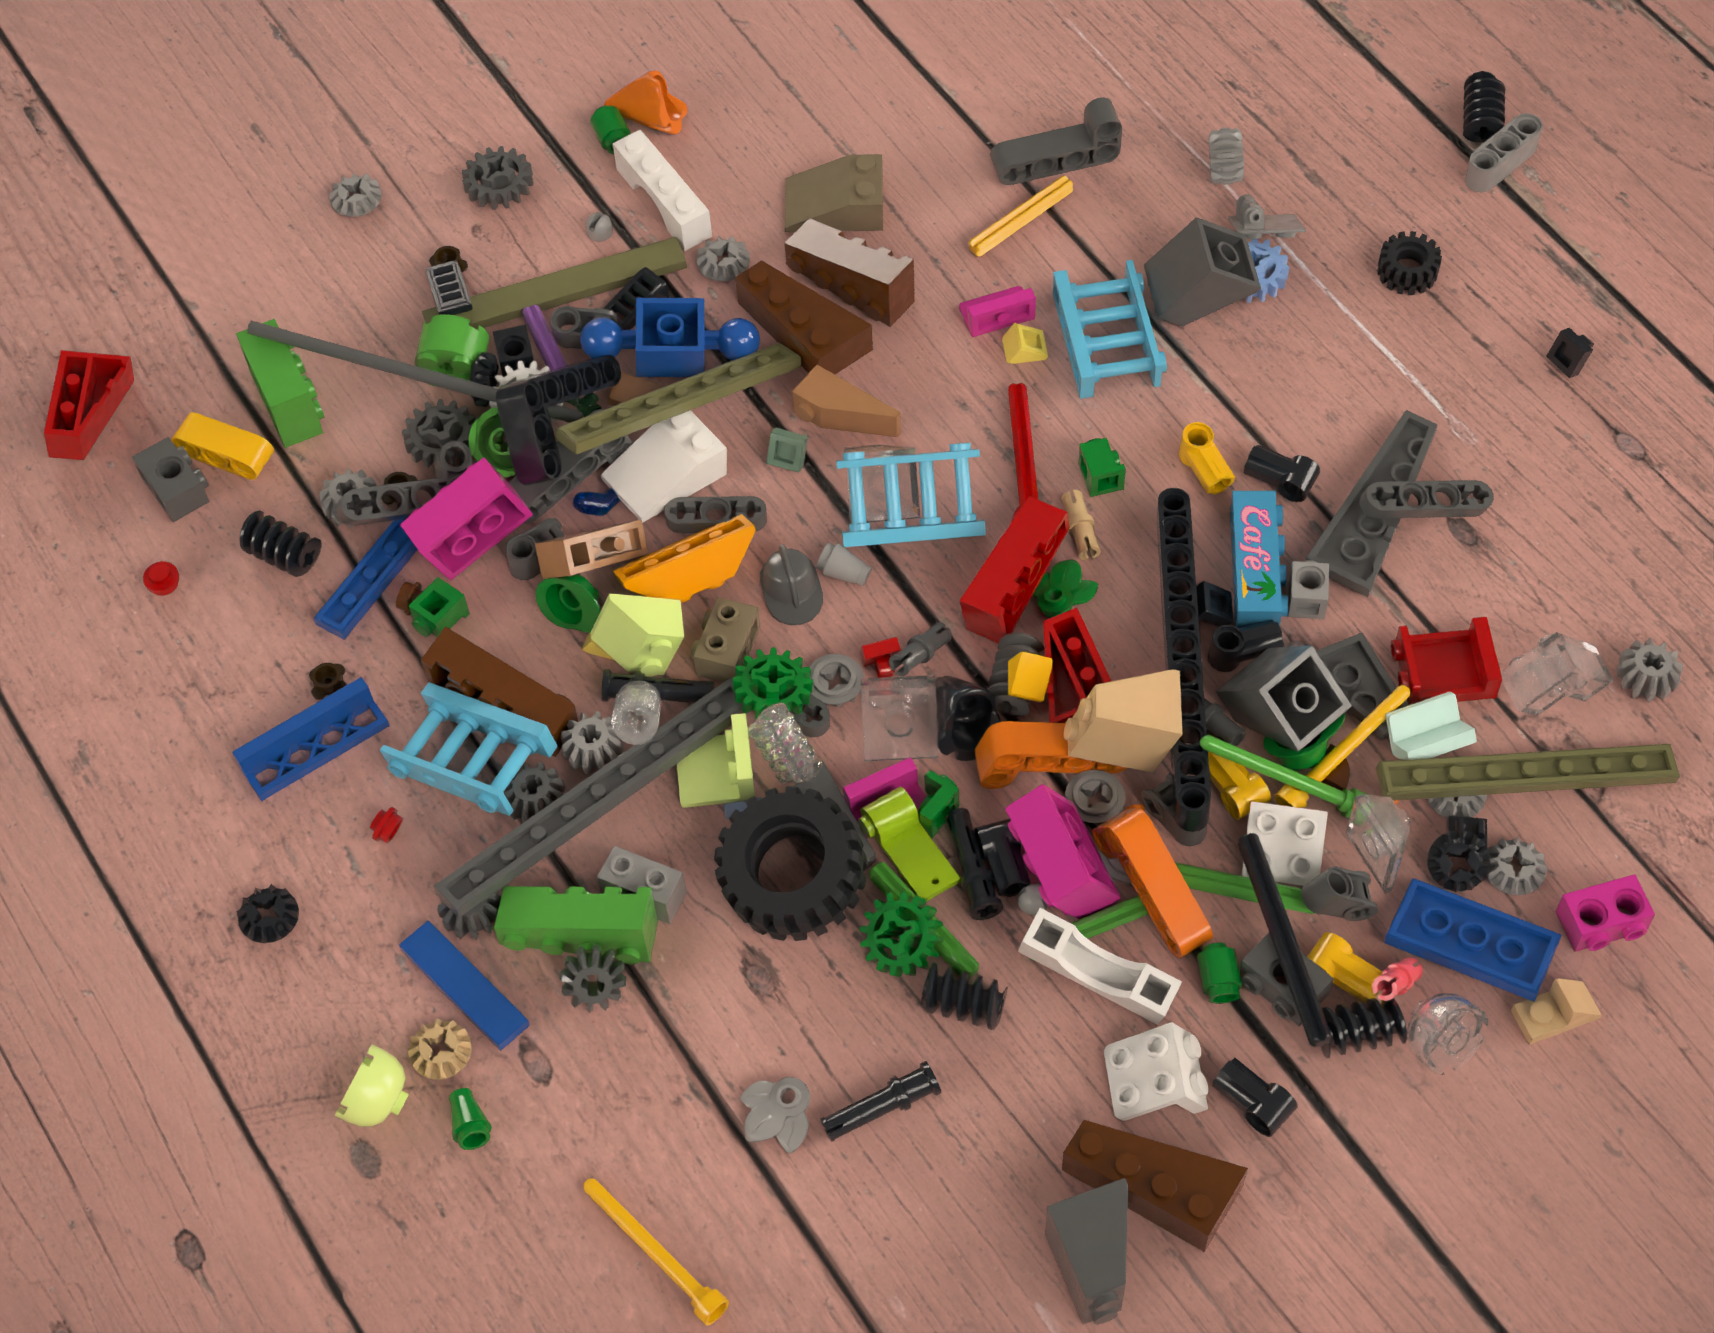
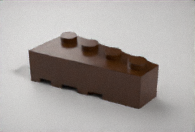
[784,218,915,327]
[735,260,873,375]
[421,626,578,757]
[1062,1120,1248,1252]

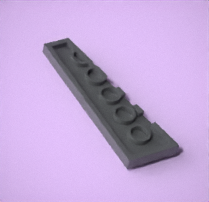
[1306,410,1438,597]

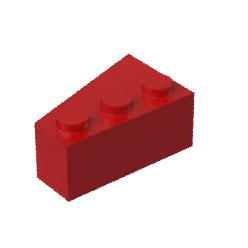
[44,350,134,460]
[1043,608,1112,723]

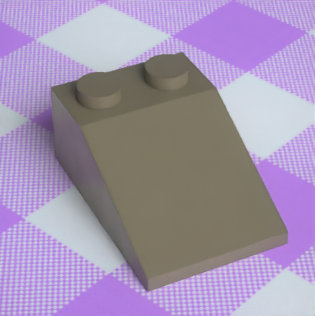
[785,154,883,232]

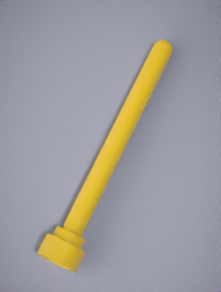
[1274,685,1410,809]
[583,1178,729,1326]

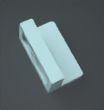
[1386,692,1477,760]

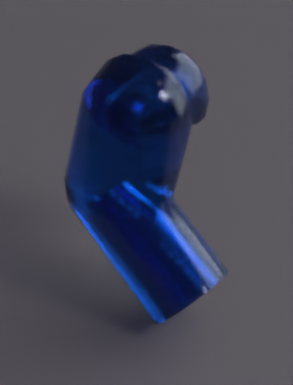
[573,488,621,516]

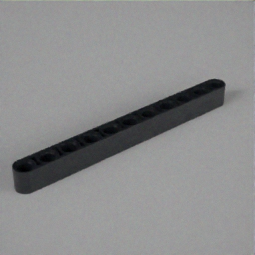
[1157,488,1211,832]

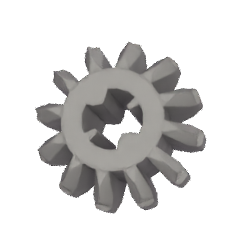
[1209,127,1244,185]
[319,467,377,528]
[1616,637,1683,703]
[561,711,624,776]

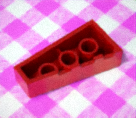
[959,496,1070,644]

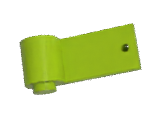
[858,787,961,902]

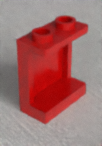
[1390,617,1503,706]

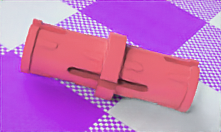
[1372,957,1423,1001]

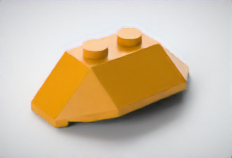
[613,514,756,603]

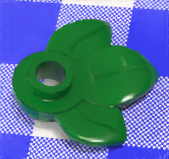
[1033,559,1098,619]

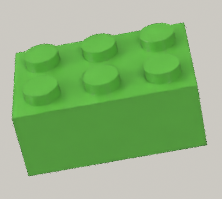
[236,318,325,448]

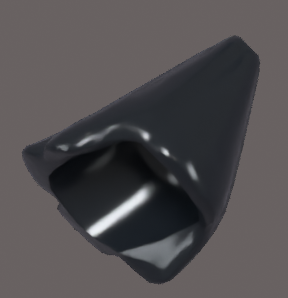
[935,675,1001,761]

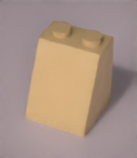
[1064,669,1182,773]

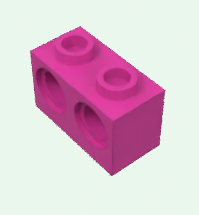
[1555,874,1655,952]

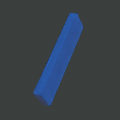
[313,519,418,640]
[399,920,530,1051]

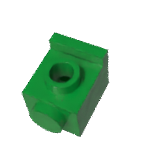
[1078,438,1126,497]
[409,577,470,637]

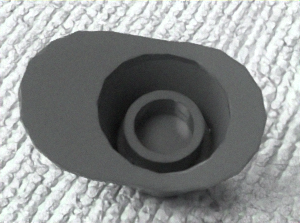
[760,544,823,625]

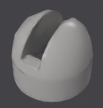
[586,212,613,242]
[1018,883,1047,915]

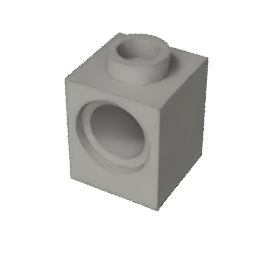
[1288,560,1329,620]

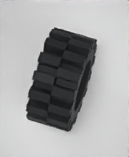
[1377,231,1442,295]

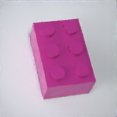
[400,457,534,581]
[1005,784,1121,919]

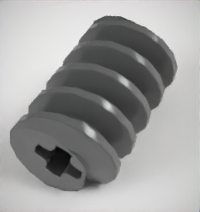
[987,633,1045,717]

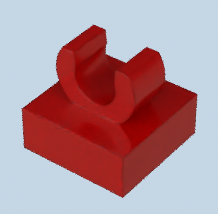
[860,637,901,680]

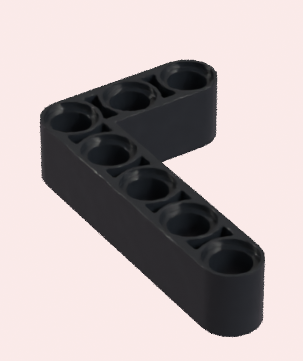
[496,355,621,485]

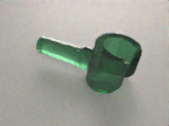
[566,393,602,417]

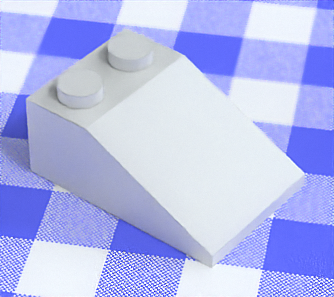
[601,410,727,523]

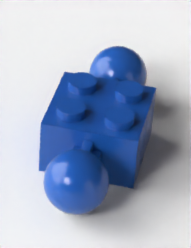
[580,298,760,377]

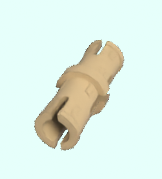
[1060,490,1101,561]

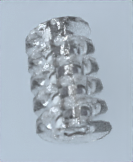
[611,680,662,745]
[748,702,822,784]

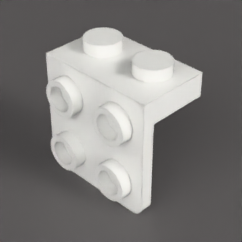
[1104,1022,1208,1121]

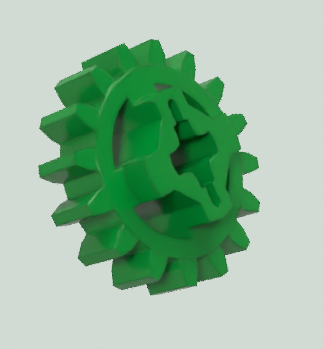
[733,647,813,723]
[859,891,944,977]

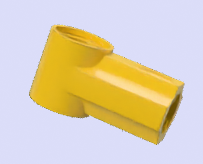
[1178,422,1235,495]
[1208,751,1271,820]
[1307,932,1382,1004]

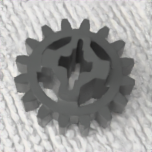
[462,146,534,210]
[402,399,476,468]

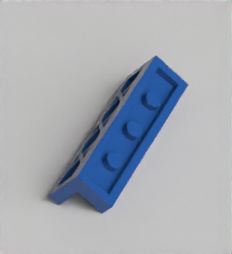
[232,677,390,801]

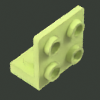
[677,713,755,808]

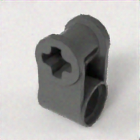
[550,306,618,349]
[506,518,565,580]
[1141,772,1207,846]
[1301,866,1378,921]

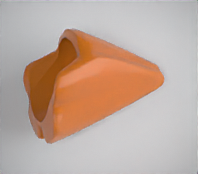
[604,70,688,135]

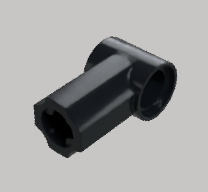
[1244,445,1320,502]
[1208,620,1284,672]
[974,818,1031,897]
[1212,1058,1298,1137]

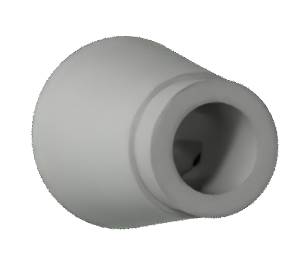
[816,542,872,586]

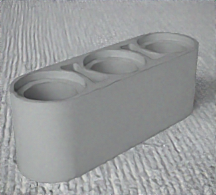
[1465,113,1543,193]

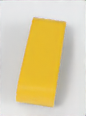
[171,412,274,480]

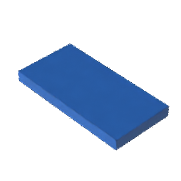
[1384,878,1561,1002]

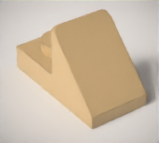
[1511,978,1602,1045]

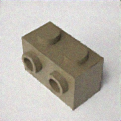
[690,597,760,682]

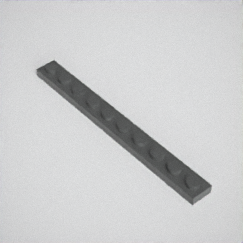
[434,678,749,918]

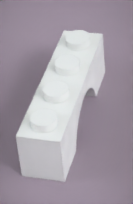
[613,130,712,251]
[1018,908,1182,1025]

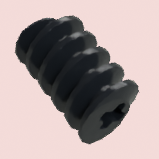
[1463,71,1506,143]
[239,510,322,577]
[921,963,1008,1030]
[1321,998,1407,1058]

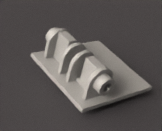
[1228,194,1306,239]

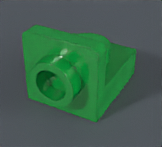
[918,770,959,838]

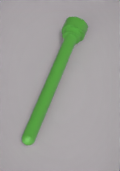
[1200,735,1370,822]

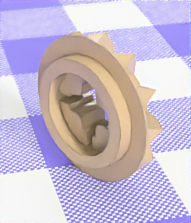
[407,1018,472,1080]

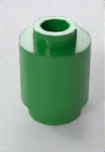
[590,106,631,154]
[1197,943,1242,1004]

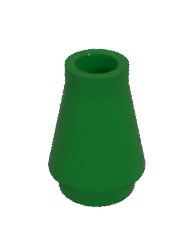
[449,1088,492,1150]

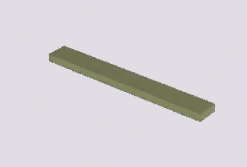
[422,237,687,330]
[556,343,801,455]
[1376,744,1680,801]

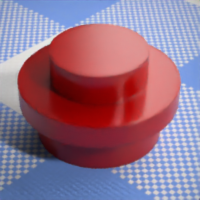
[143,561,179,596]
[370,807,404,843]

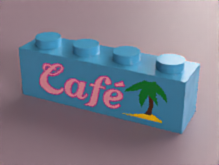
[1230,491,1288,628]

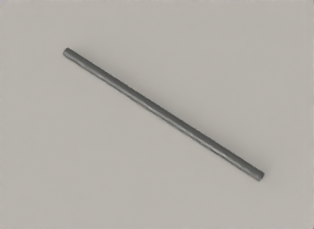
[247,320,583,423]

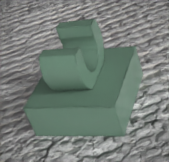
[766,427,808,473]

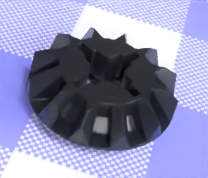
[470,352,499,407]
[1427,830,1491,892]
[236,884,299,943]

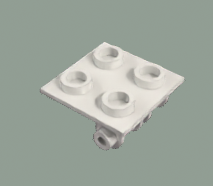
[1242,801,1328,886]

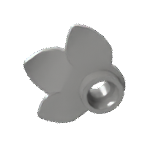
[740,1077,810,1154]

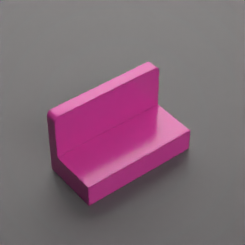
[959,286,1036,337]
[843,757,926,839]

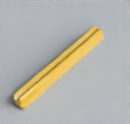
[968,176,1073,257]

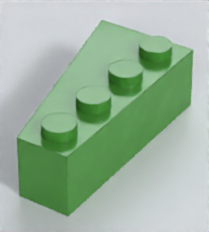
[494,886,658,964]

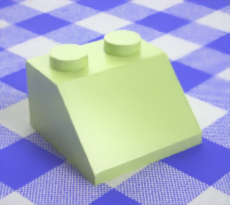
[591,593,684,677]

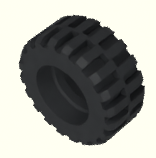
[714,786,868,941]

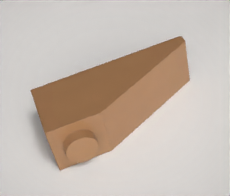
[792,365,901,437]
[535,520,648,579]

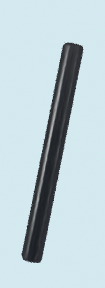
[1238,833,1331,1047]

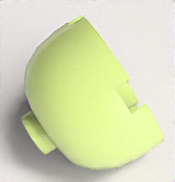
[334,1044,409,1127]

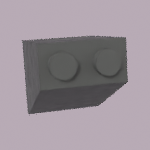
[1144,217,1261,326]
[1216,645,1352,751]
[1045,1178,1128,1325]

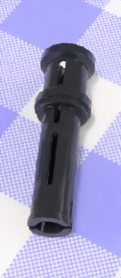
[602,669,714,704]
[945,808,1004,920]
[820,1061,942,1142]

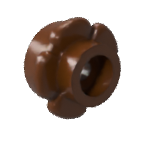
[396,581,423,616]

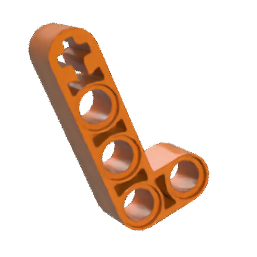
[975,721,1127,789]
[1092,807,1213,959]

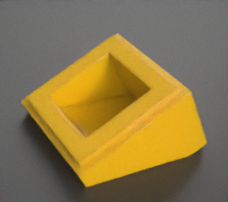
[1008,652,1052,702]

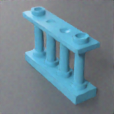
[1052,260,1167,399]
[836,443,986,547]
[380,682,557,816]

